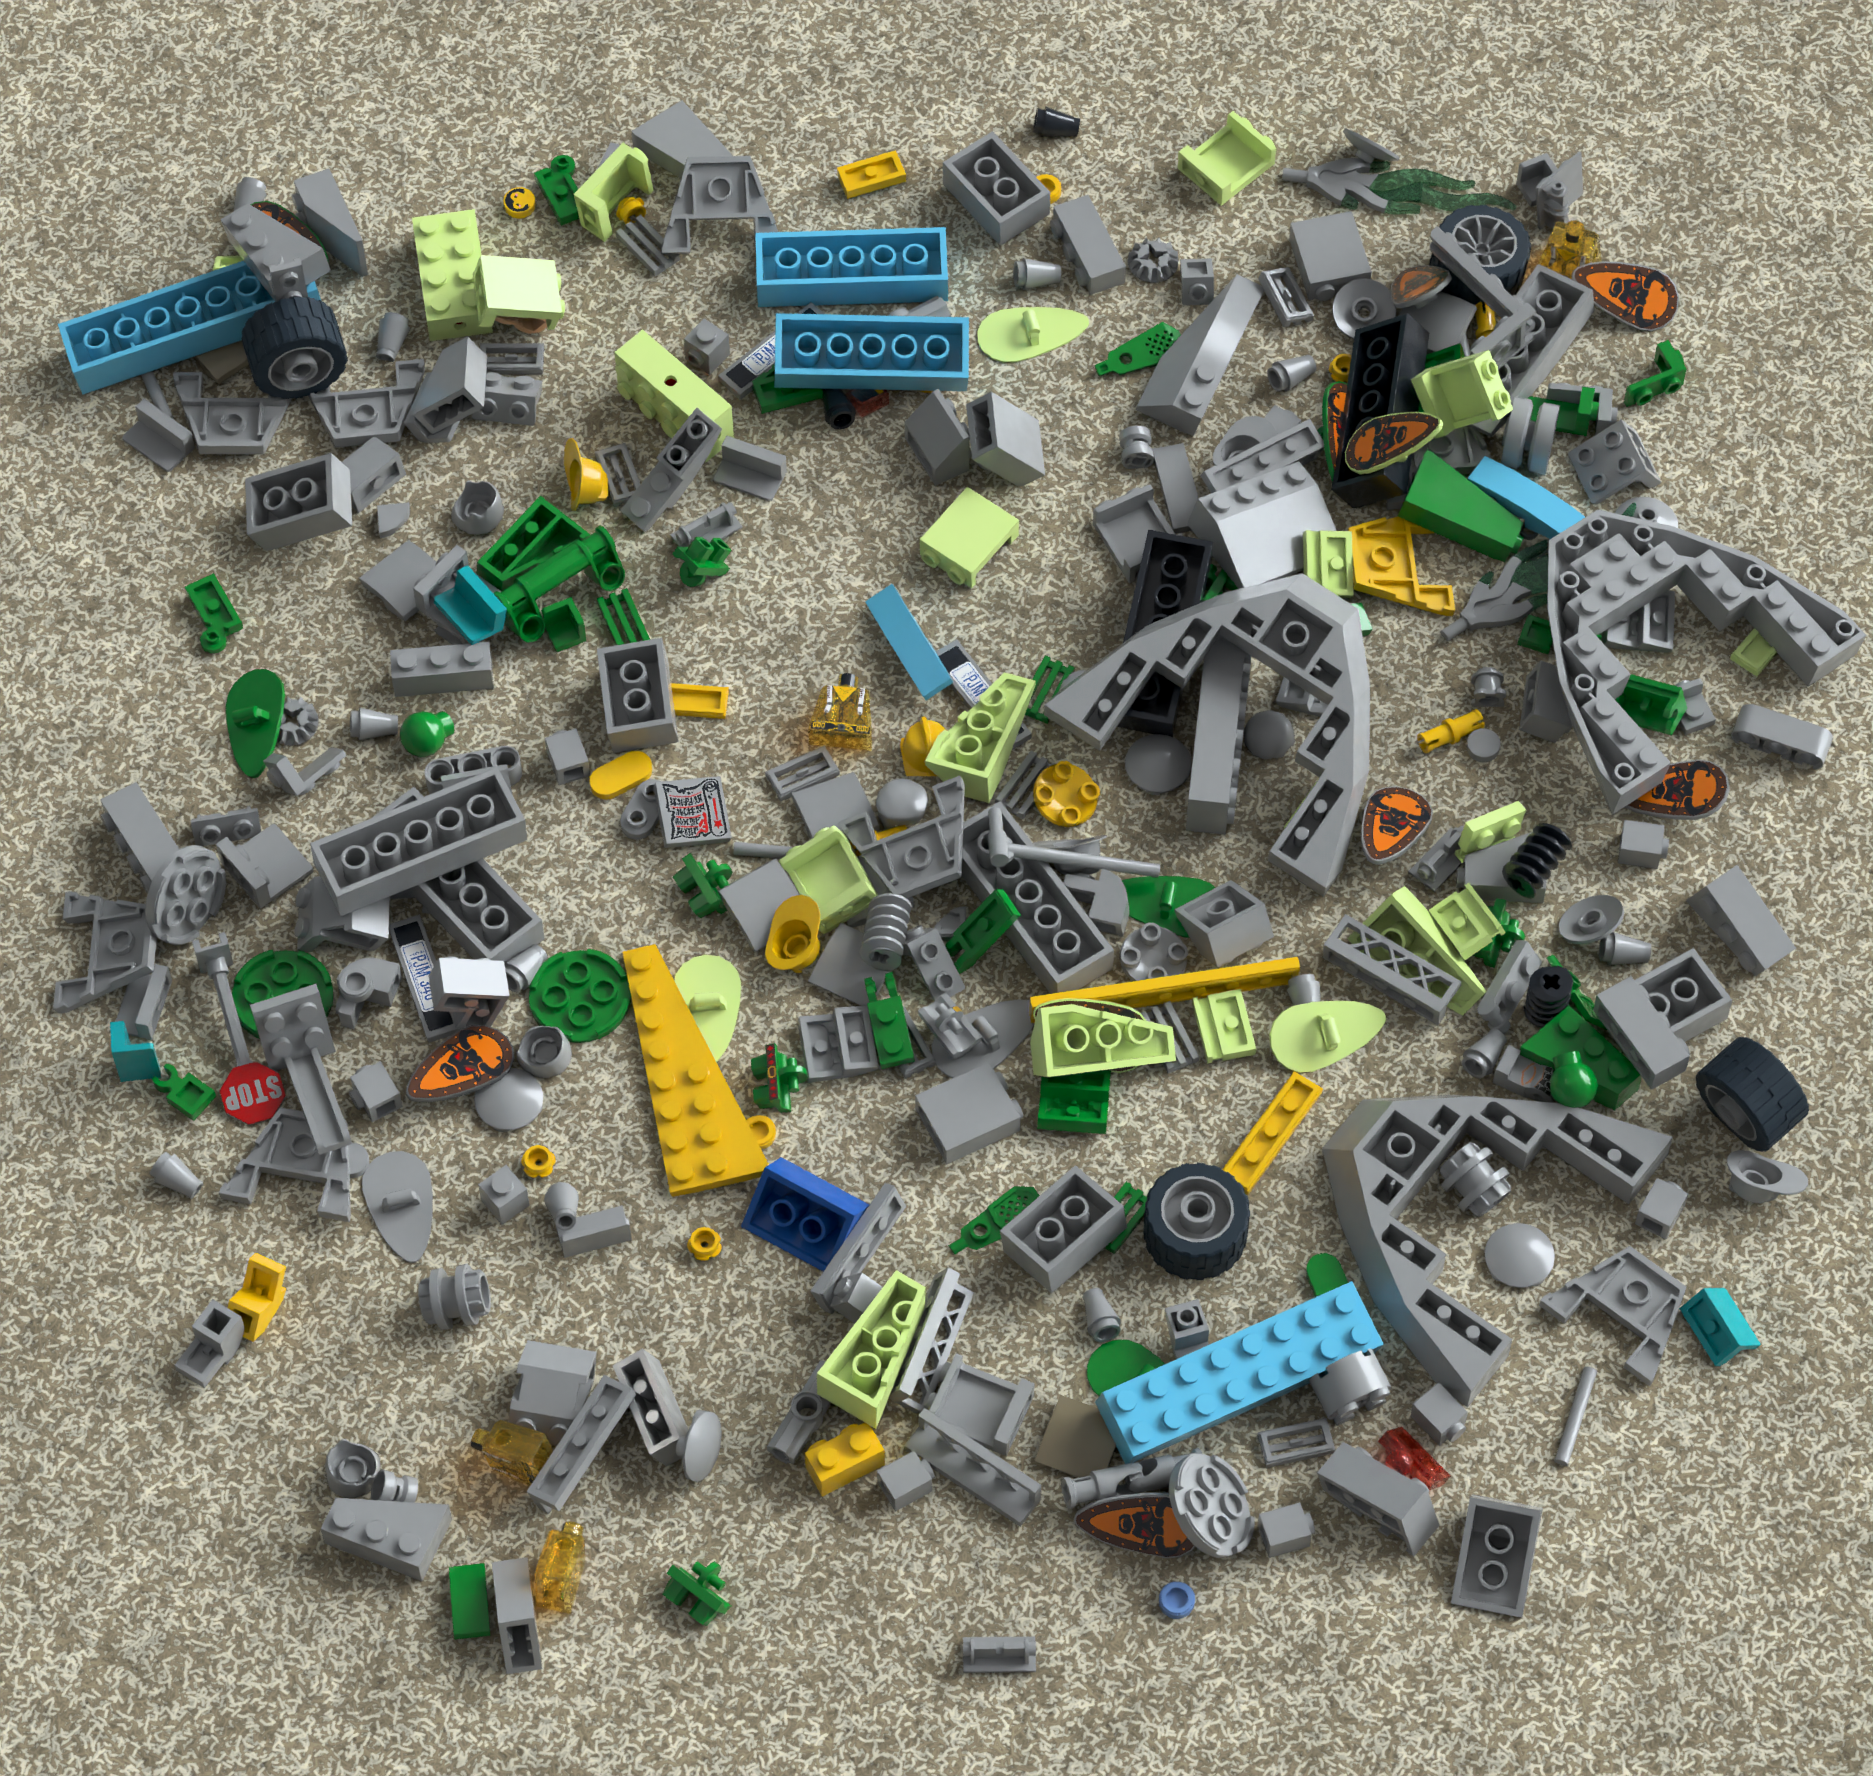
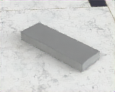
[1152,443,1198,534]

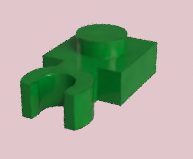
[152,1064,216,1121]

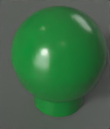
[400,711,455,757]
[1550,1051,1598,1108]

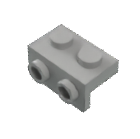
[472,372,542,426]

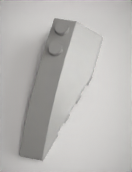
[1468,264,1595,437]
[1135,274,1264,436]

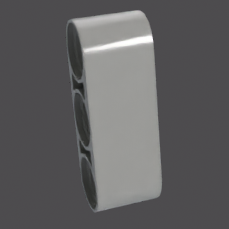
[1731,704,1833,769]
[424,746,522,794]

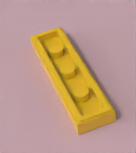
[1222,1071,1323,1195]

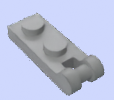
[1477,940,1542,1034]

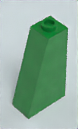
[1397,450,1524,562]

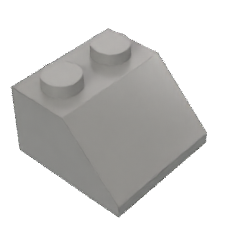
[1175,880,1274,967]

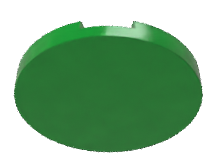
[232,949,334,1039]
[529,949,631,1043]

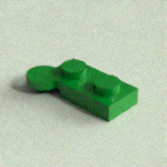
[534,155,579,226]
[184,573,243,654]

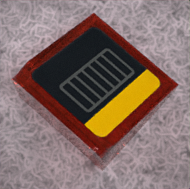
[846,389,889,417]

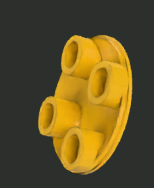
[1033,761,1100,827]

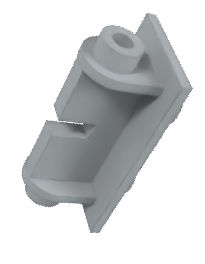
[670,502,743,547]
[190,806,261,846]
[1408,826,1464,892]
[963,1636,1036,1673]

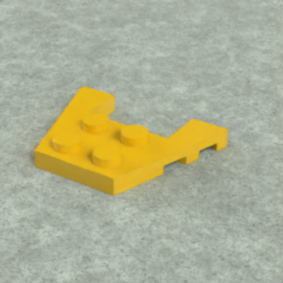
[1347,517,1455,616]

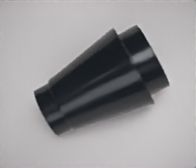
[1033,106,1080,137]
[822,389,856,430]

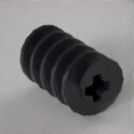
[1502,823,1572,899]
[1524,966,1573,1028]

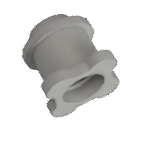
[1471,667,1506,707]

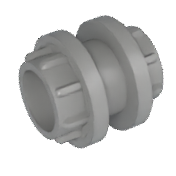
[1439,1142,1511,1217]
[418,1264,491,1330]

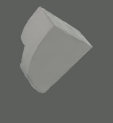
[377,502,410,538]
[934,906,966,941]

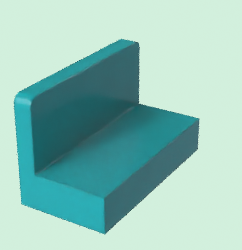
[434,565,507,645]
[110,1021,162,1082]
[1679,1288,1761,1366]

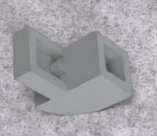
[1063,868,1130,937]
[336,958,402,1029]
[174,1299,244,1388]

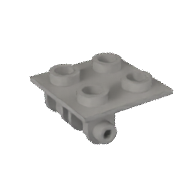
[1536,151,1583,233]

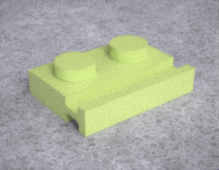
[1303,530,1354,598]
[1455,801,1526,863]
[1428,883,1505,960]
[1192,989,1256,1064]

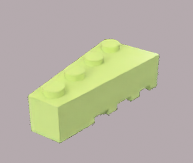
[817,1270,926,1429]

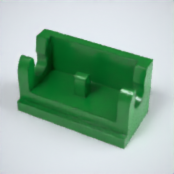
[1615,674,1687,736]

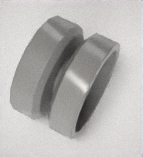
[1501,397,1560,475]

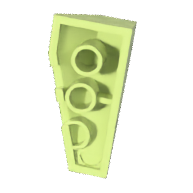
[1347,886,1487,1016]

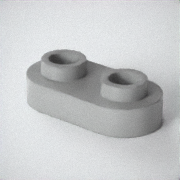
[620,779,662,840]

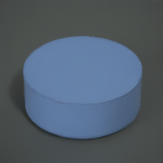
[1159,1582,1195,1619]

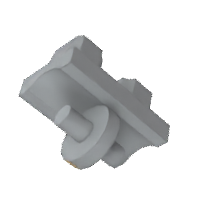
[918,993,982,1060]

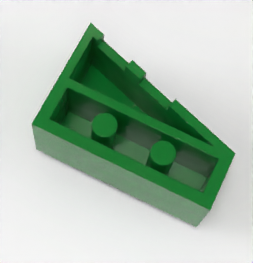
[476,496,591,592]
[1520,1005,1642,1111]

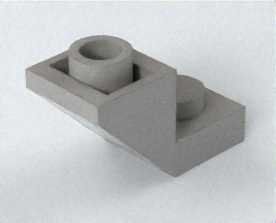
[1165,1299,1209,1359]

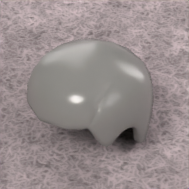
[1244,710,1295,760]

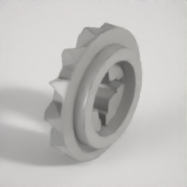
[1128,237,1179,283]
[277,696,319,746]

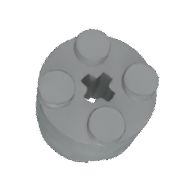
[1309,1349,1392,1426]

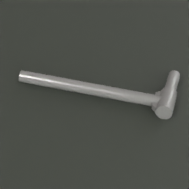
[988,807,1160,877]

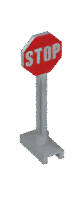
[192,932,286,1126]

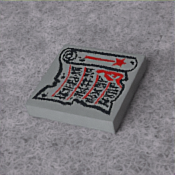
[653,776,732,848]

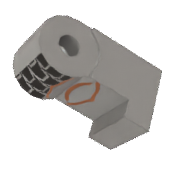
[1493,1045,1555,1103]

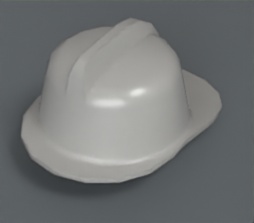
[1213,416,1278,465]
[1033,835,1107,875]
[1727,1150,1808,1204]

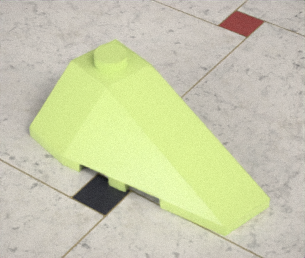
[925,672,1036,803]
[1030,1004,1176,1077]

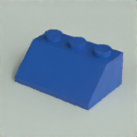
[741,1157,869,1272]

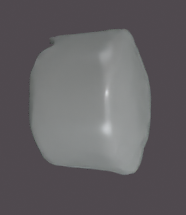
[451,480,504,535]
[876,778,928,830]
[516,1026,572,1078]
[325,1439,381,1498]

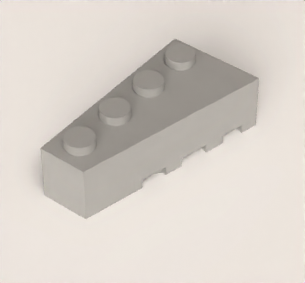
[100,782,179,894]

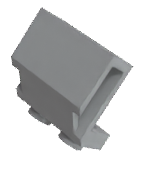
[413,545,501,645]
[295,876,390,952]
[508,1340,597,1446]

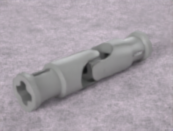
[1061,1448,1202,1509]

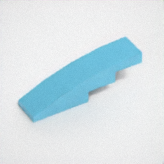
[1468,456,1585,539]
[865,584,953,700]

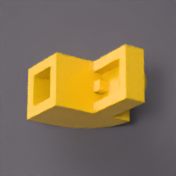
[227,1253,287,1342]

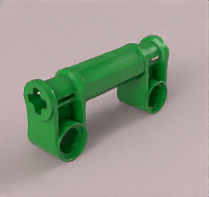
[493,525,625,642]

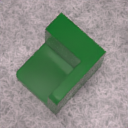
[541,597,586,653]

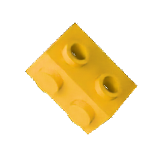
[805,1422,885,1497]

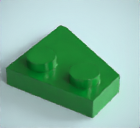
[752,363,823,414]

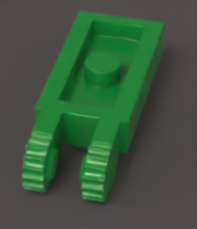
[945,889,1021,974]
[864,972,915,1069]

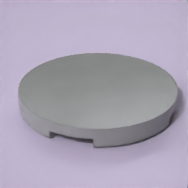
[145,845,226,945]
[1169,1453,1255,1558]

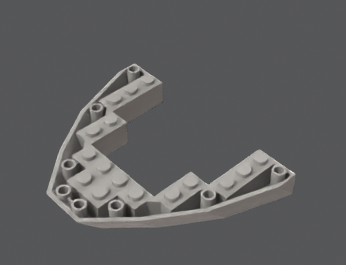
[1547,510,1866,815]
[1044,573,1370,897]
[1322,1095,1673,1407]

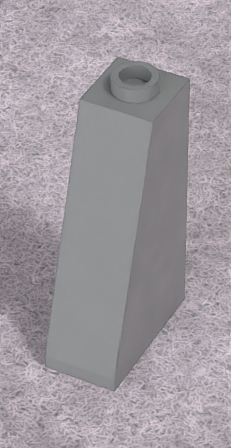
[632,100,733,179]

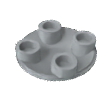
[1125,734,1192,795]
[1120,923,1188,981]
[474,1068,543,1132]
[1485,1223,1555,1288]
[676,1409,722,1482]

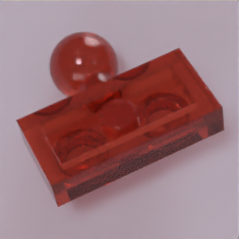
[1378,1426,1451,1491]

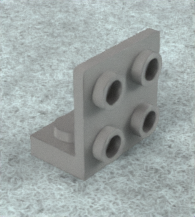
[1568,419,1662,504]
[216,824,313,909]

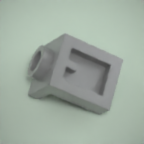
[1180,258,1214,305]
[1675,678,1716,735]

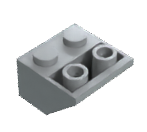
[905,389,972,486]

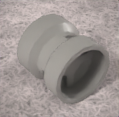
[1119,425,1154,469]
[371,1469,418,1502]

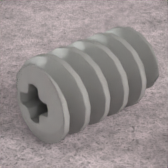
[860,893,912,971]

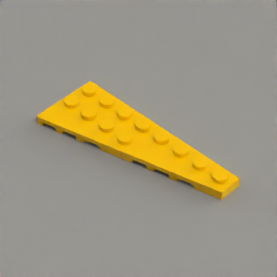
[622,944,769,1197]

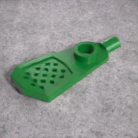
[1094,322,1181,376]
[1546,955,1607,1030]
[948,1186,1040,1255]

